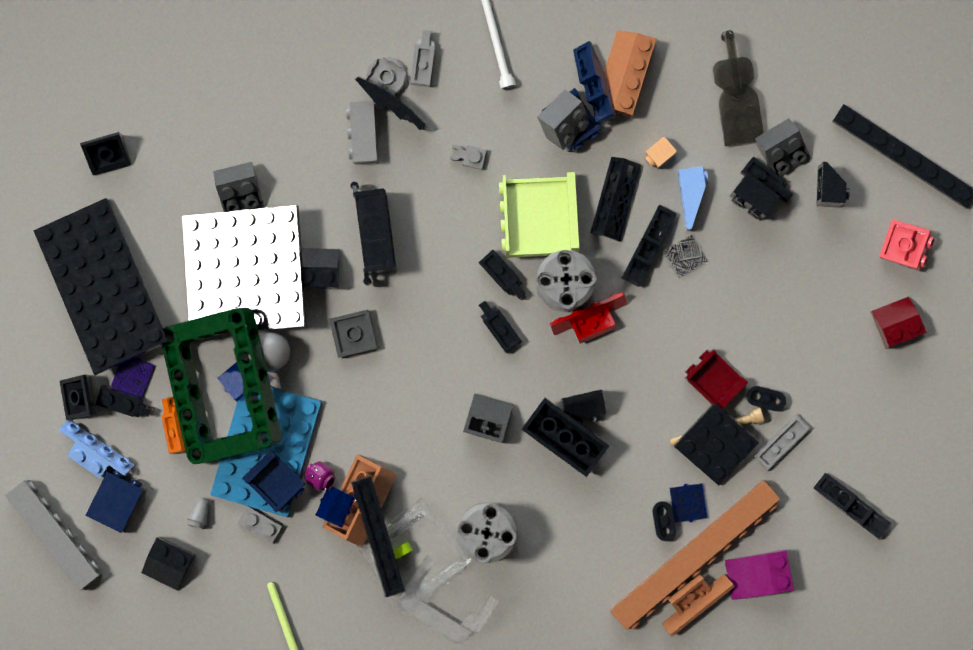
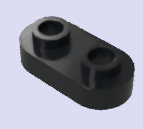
[746,386,786,411]
[652,501,676,541]

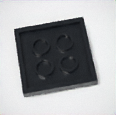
[674,401,760,486]

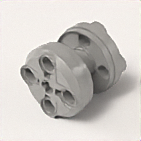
[536,250,596,312]
[457,502,517,563]

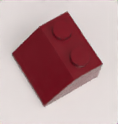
[871,297,927,348]

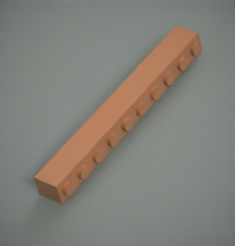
[610,480,780,630]

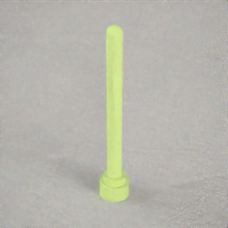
[267,582,298,650]

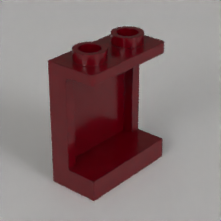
[684,349,748,408]

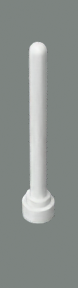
[481,0,516,90]

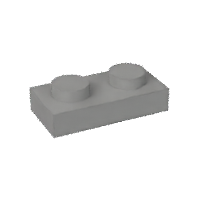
[237,506,283,544]

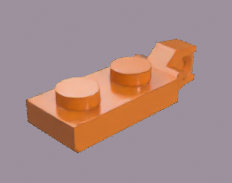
[161,397,185,454]

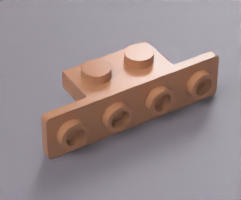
[662,574,734,636]

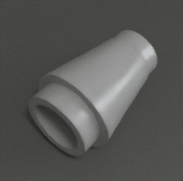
[187,498,209,529]

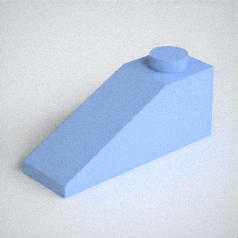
[677,166,708,231]

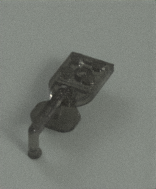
[713,30,764,146]

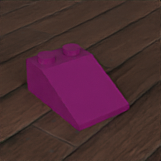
[724,549,794,600]

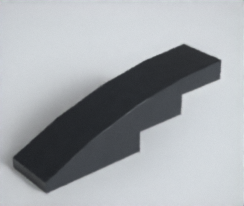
[355,76,426,130]
[621,205,677,287]
[813,472,892,540]

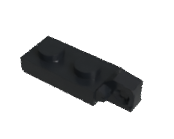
[740,157,793,203]
[478,250,526,300]
[479,301,522,353]
[95,385,153,418]

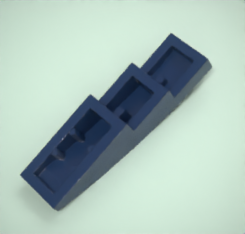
[573,41,616,125]

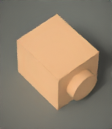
[645,136,677,169]

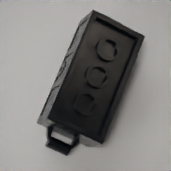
[350,181,397,286]

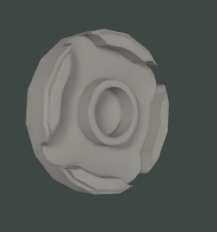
[366,57,406,95]

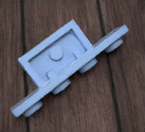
[59,420,134,479]

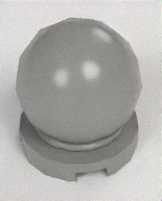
[259,332,292,373]

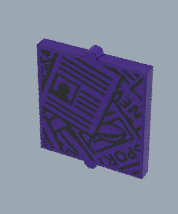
[111,358,154,398]

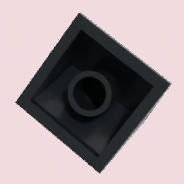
[80,132,131,176]
[59,374,97,420]

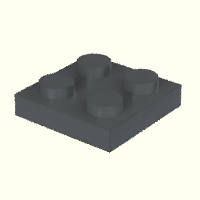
[329,310,378,358]

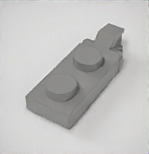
[410,30,435,87]

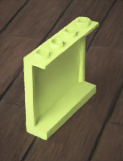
[499,172,579,258]

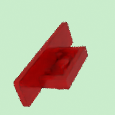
[550,292,627,344]

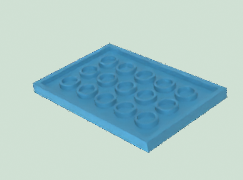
[210,385,321,518]

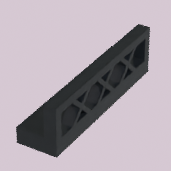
[590,157,641,242]

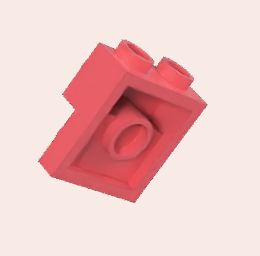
[879,219,935,271]

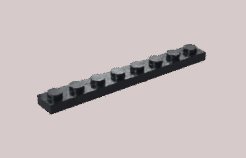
[832,104,973,209]

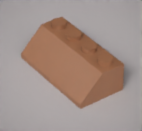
[604,30,656,118]
[322,455,397,547]

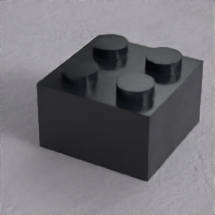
[730,172,780,220]

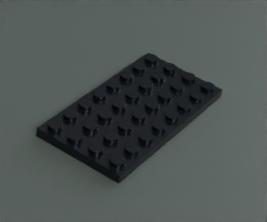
[33,198,169,375]

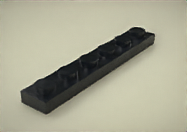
[351,475,405,598]

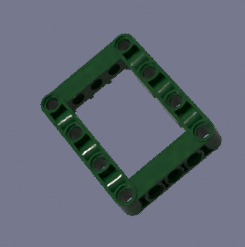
[162,307,282,464]

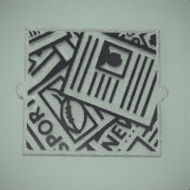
[662,233,709,279]

